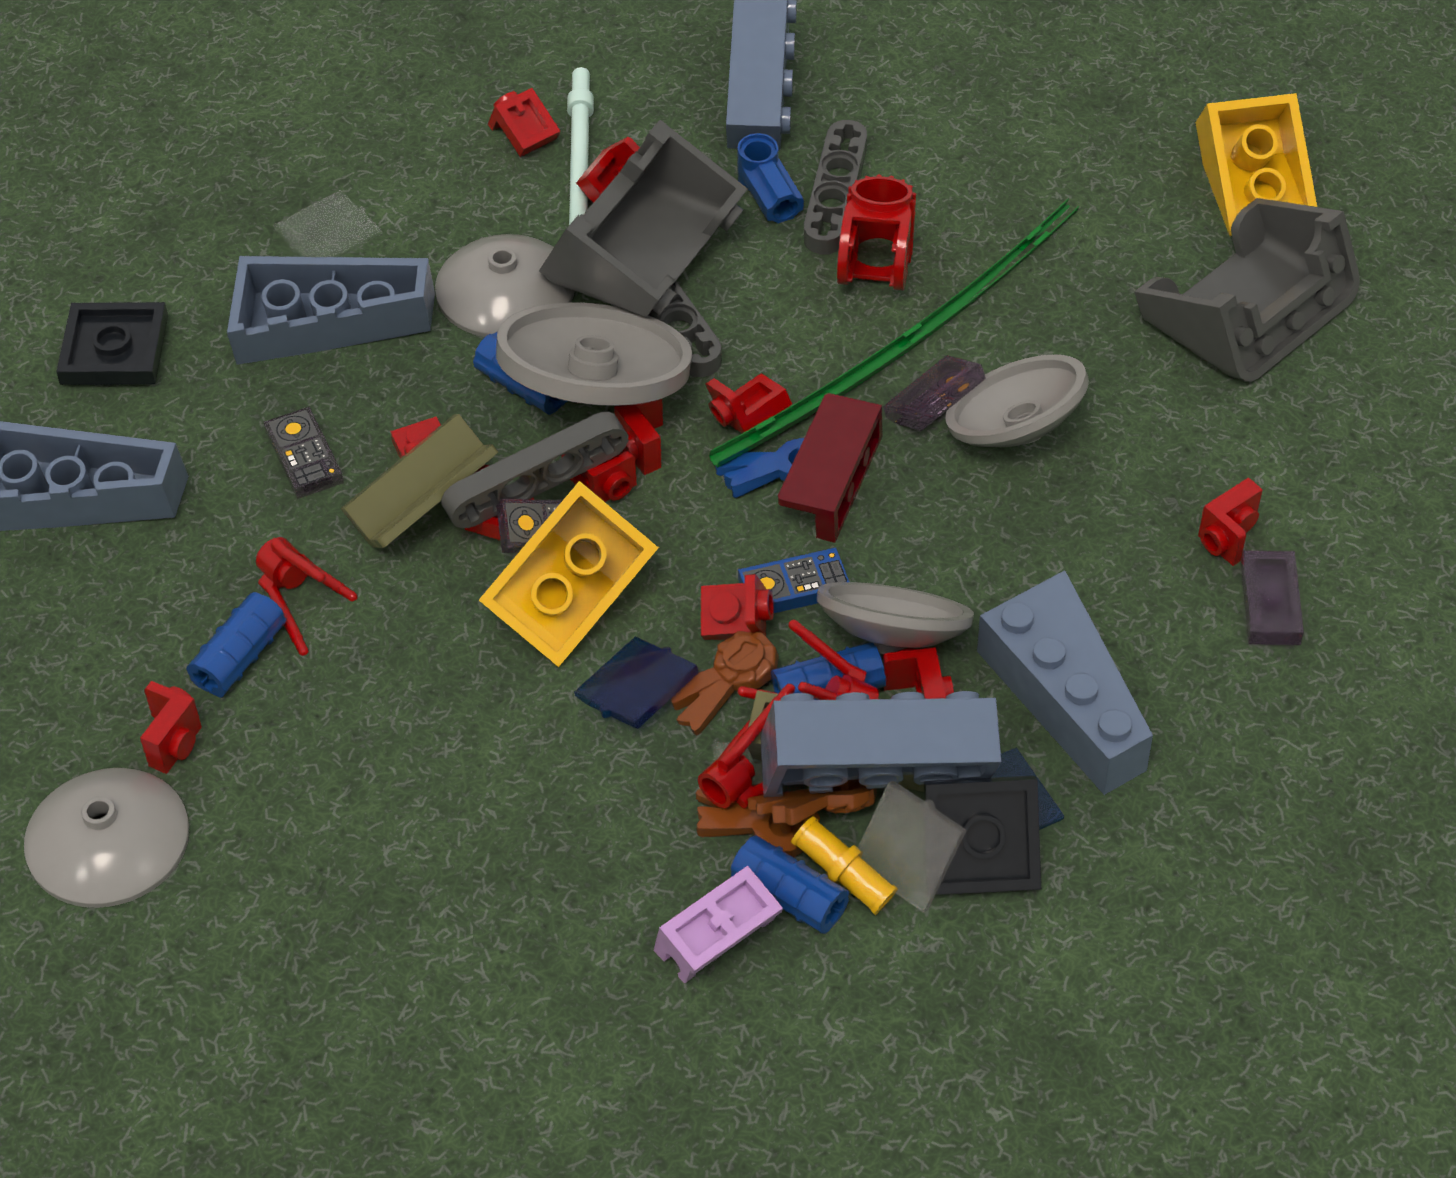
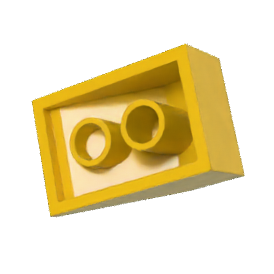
[1195,93,1317,236]
[479,481,659,667]

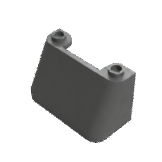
[539,120,748,317]
[1134,198,1360,382]

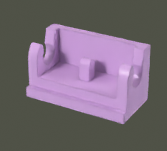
[653,866,783,983]

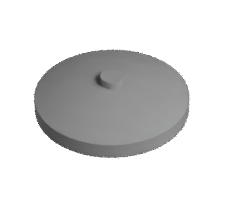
[496,302,692,405]

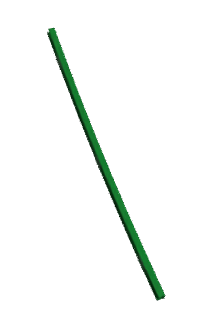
[709,198,1079,468]

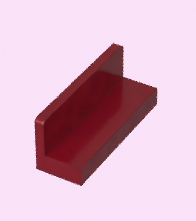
[778,393,883,543]

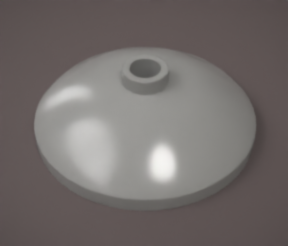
[435,234,575,337]
[945,355,1089,447]
[816,582,974,654]
[24,768,189,908]

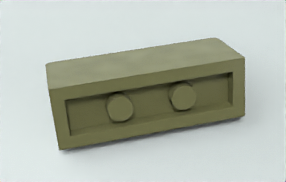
[340,414,498,548]

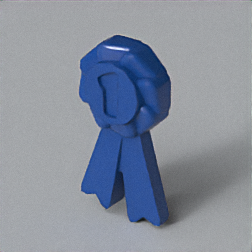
[716,438,804,498]

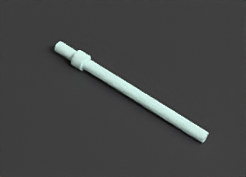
[567,67,594,225]

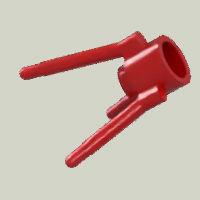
[256,537,358,656]
[738,620,879,700]
[698,683,795,809]

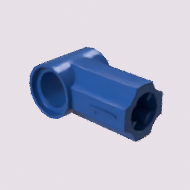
[737,133,804,224]

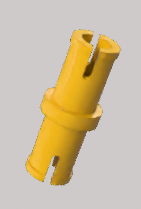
[791,816,898,915]

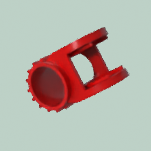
[837,174,916,291]

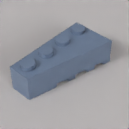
[726,0,797,150]
[227,256,435,365]
[0,421,189,531]
[977,570,1153,795]
[760,691,1001,797]

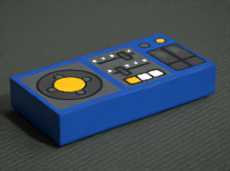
[738,548,849,613]

